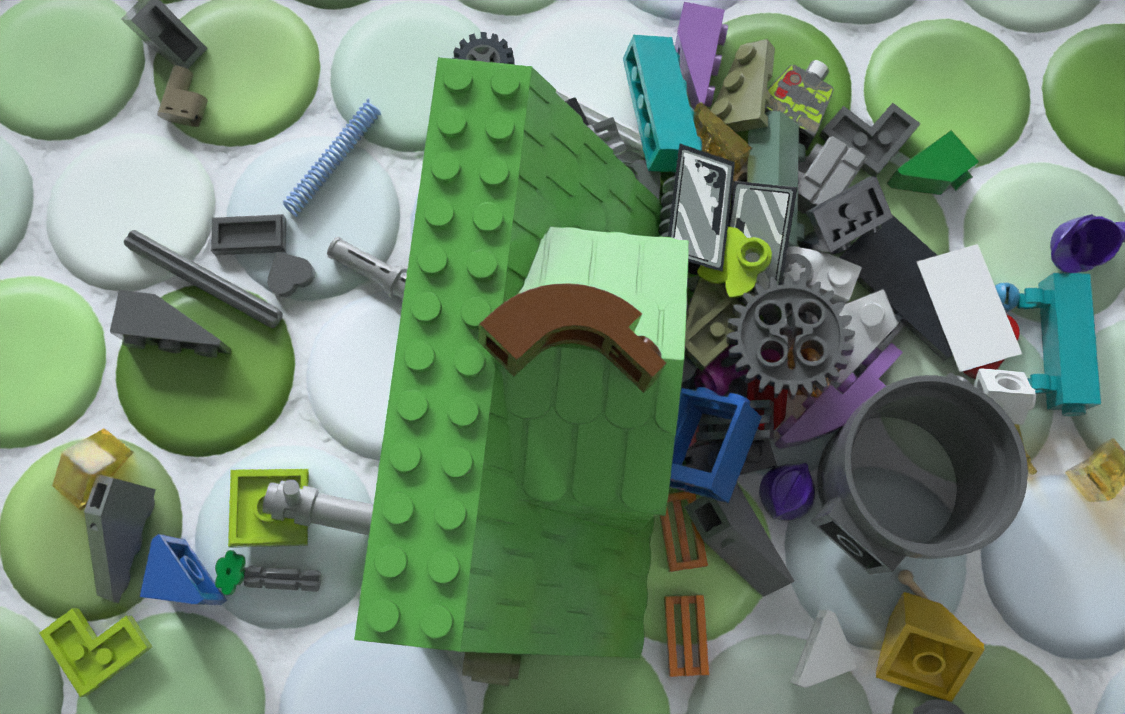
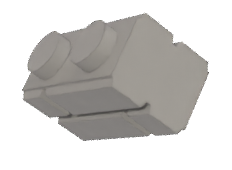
[798,136,867,216]

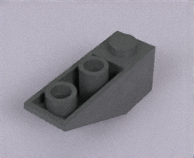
[110,290,231,358]
[84,474,156,603]
[684,483,794,597]

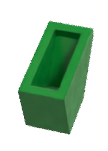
[887,130,979,195]

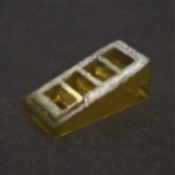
[694,102,752,176]

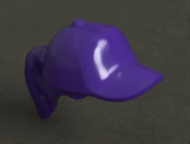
[1050,214,1125,273]

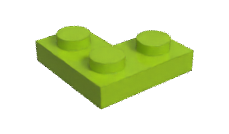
[39,608,153,698]

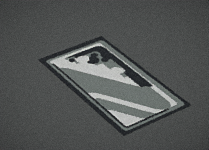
[668,143,735,272]
[723,181,798,303]

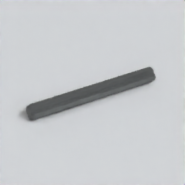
[124,230,283,328]

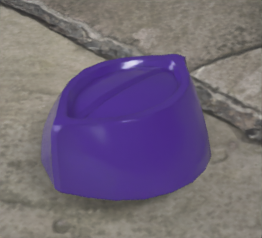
[759,462,815,521]

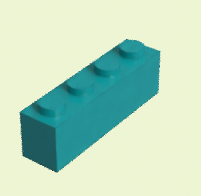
[622,34,702,172]

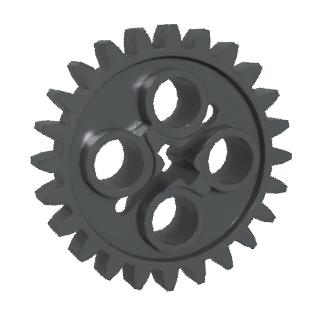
[726,275,855,400]

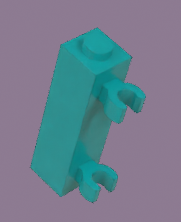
[1017,273,1101,416]

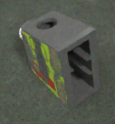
[764,60,834,151]

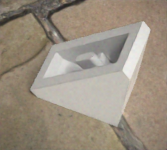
[790,610,857,688]

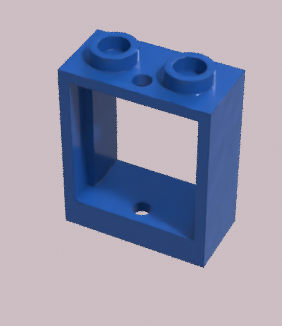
[669,387,762,503]

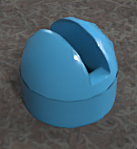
[995,282,1020,313]

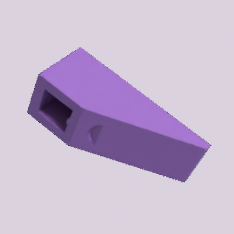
[675,1,728,118]

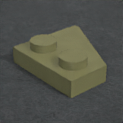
[684,277,745,371]

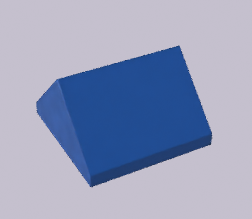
[140,534,227,605]

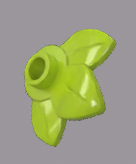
[697,227,772,298]

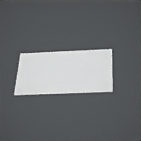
[917,244,1022,372]

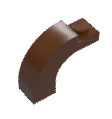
[478,283,666,393]

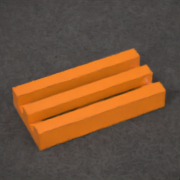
[660,492,708,572]
[664,595,709,677]

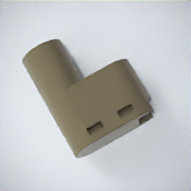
[157,66,208,127]

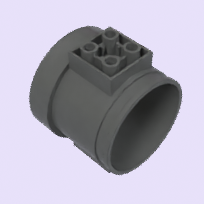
[810,373,1028,575]

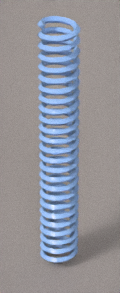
[283,99,381,217]

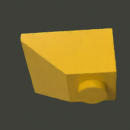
[876,591,985,702]

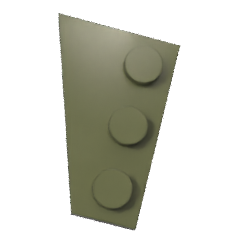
[704,39,775,136]

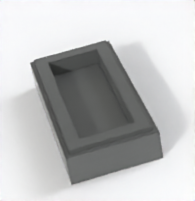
[211,214,286,255]

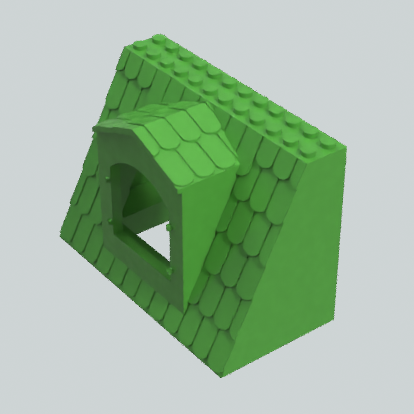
[354,57,689,658]

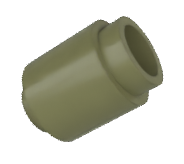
[462,652,521,686]

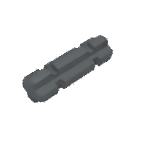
[244,566,321,592]

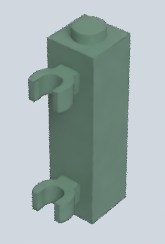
[747,111,806,247]

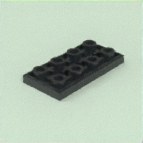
[839,215,952,361]

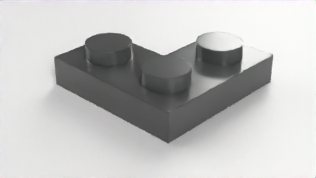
[819,103,921,177]

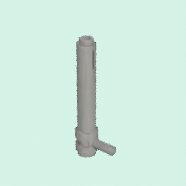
[263,480,373,535]

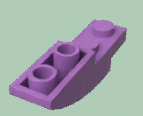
[774,342,903,449]

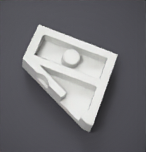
[812,289,898,384]

